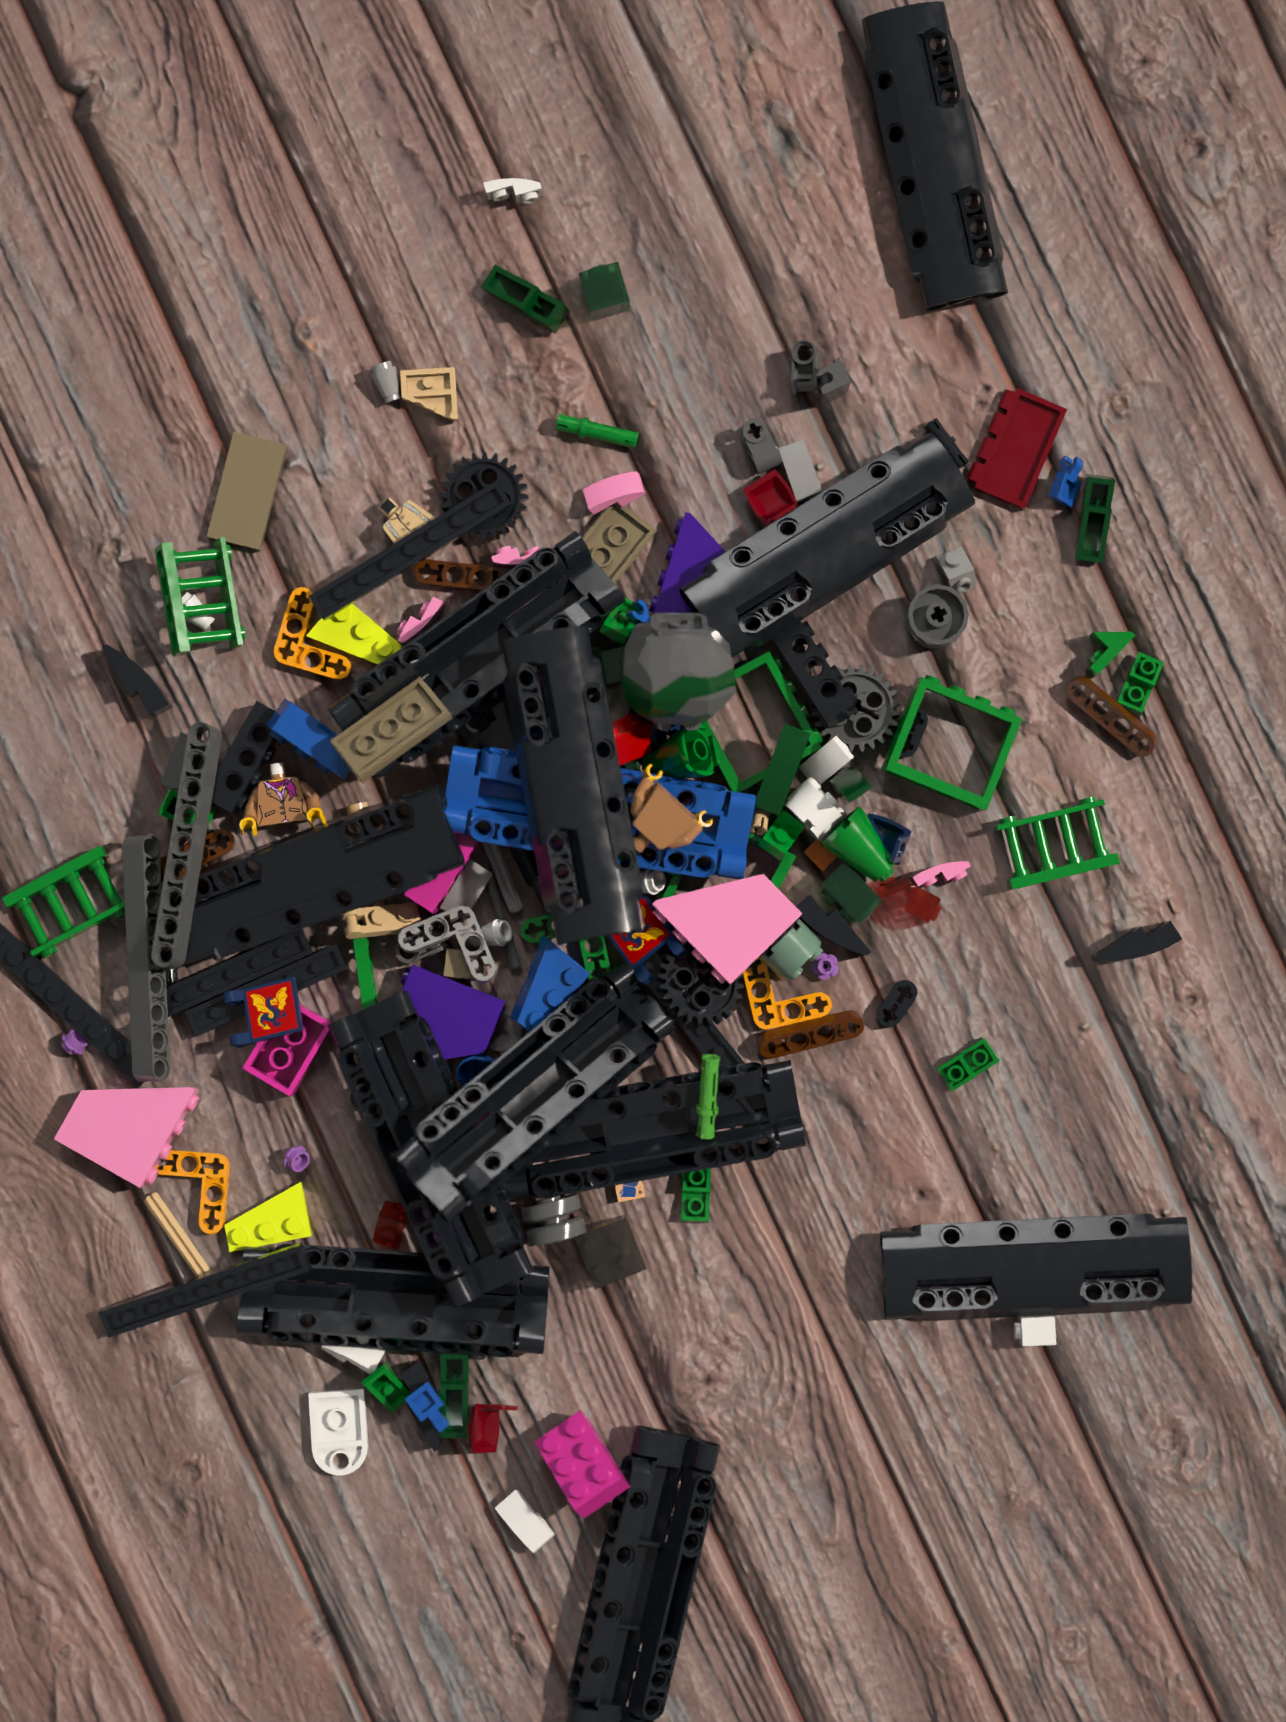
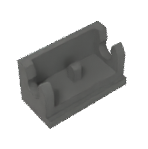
[817,357,851,406]

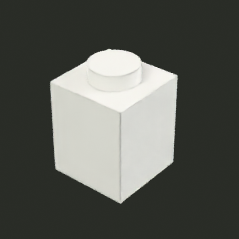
[1014,1315,1056,1346]

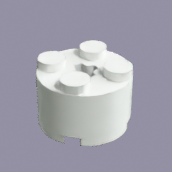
[783,776,847,842]

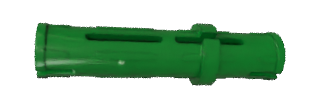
[555,413,639,449]

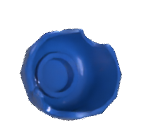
[456,1053,495,1086]

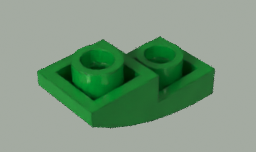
[1117,652,1164,716]
[937,1037,1000,1091]
[681,1168,711,1223]

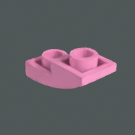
[583,471,645,514]
[491,546,540,569]
[397,597,444,646]
[910,861,971,888]

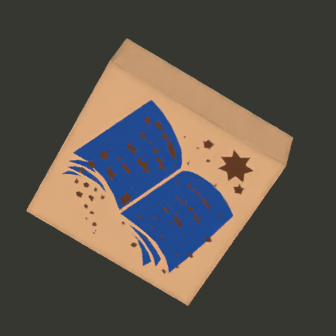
[615,1181,645,1202]

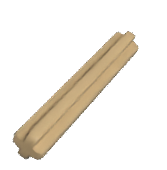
[144,1192,212,1277]

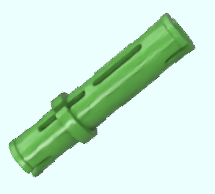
[696,1054,720,1139]

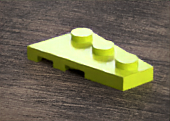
[306,604,403,665]
[224,1181,312,1252]

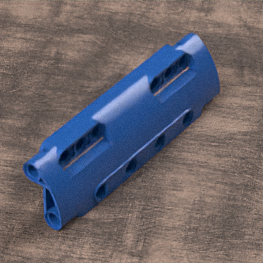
[445,745,756,880]

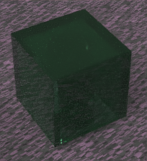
[579,262,630,322]

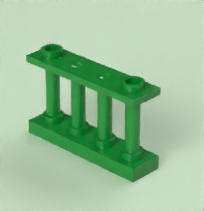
[154,537,245,657]
[994,796,1120,891]
[2,845,125,959]

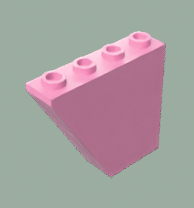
[652,874,802,984]
[54,1087,200,1188]

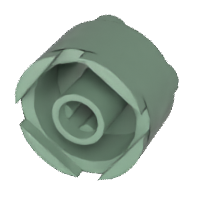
[759,918,823,981]

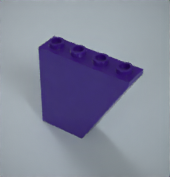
[649,512,761,631]
[372,965,507,1070]

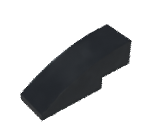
[102,644,173,717]
[795,895,871,956]
[1091,921,1182,961]
[400,1359,441,1452]

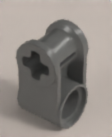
[790,340,823,395]
[740,419,783,475]
[395,922,450,964]

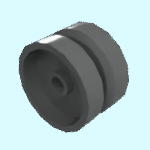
[905,584,969,650]
[519,1193,587,1247]

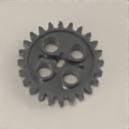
[812,665,901,754]

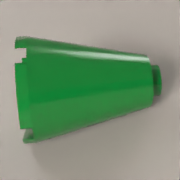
[642,725,719,779]
[820,806,895,883]

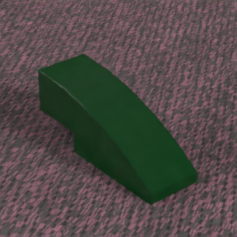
[481,265,569,334]
[1075,474,1116,563]
[754,724,811,817]
[826,765,872,806]
[440,1353,470,1438]

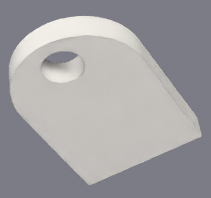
[308,1388,368,1475]

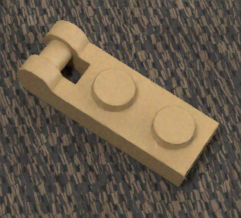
[342,902,421,939]

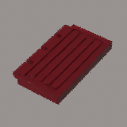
[966,388,1067,510]

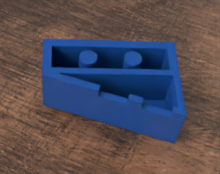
[266,698,351,779]
[510,936,590,1032]

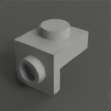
[936,546,977,593]

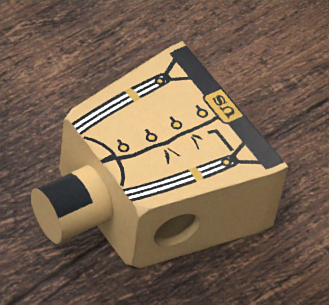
[379,498,436,544]

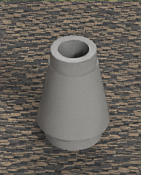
[370,361,401,403]

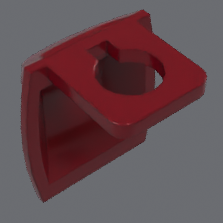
[743,469,799,526]
[467,1404,518,1453]

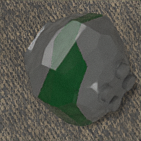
[621,613,736,731]

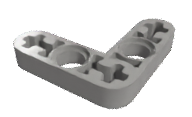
[398,906,496,983]

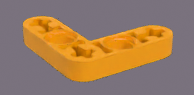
[274,587,352,681]
[742,957,832,1029]
[155,1150,230,1234]

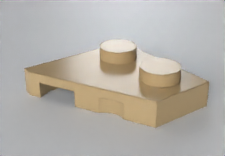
[400,367,459,421]

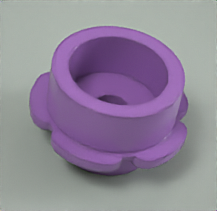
[812,953,839,980]
[62,1030,88,1055]
[284,1145,310,1172]

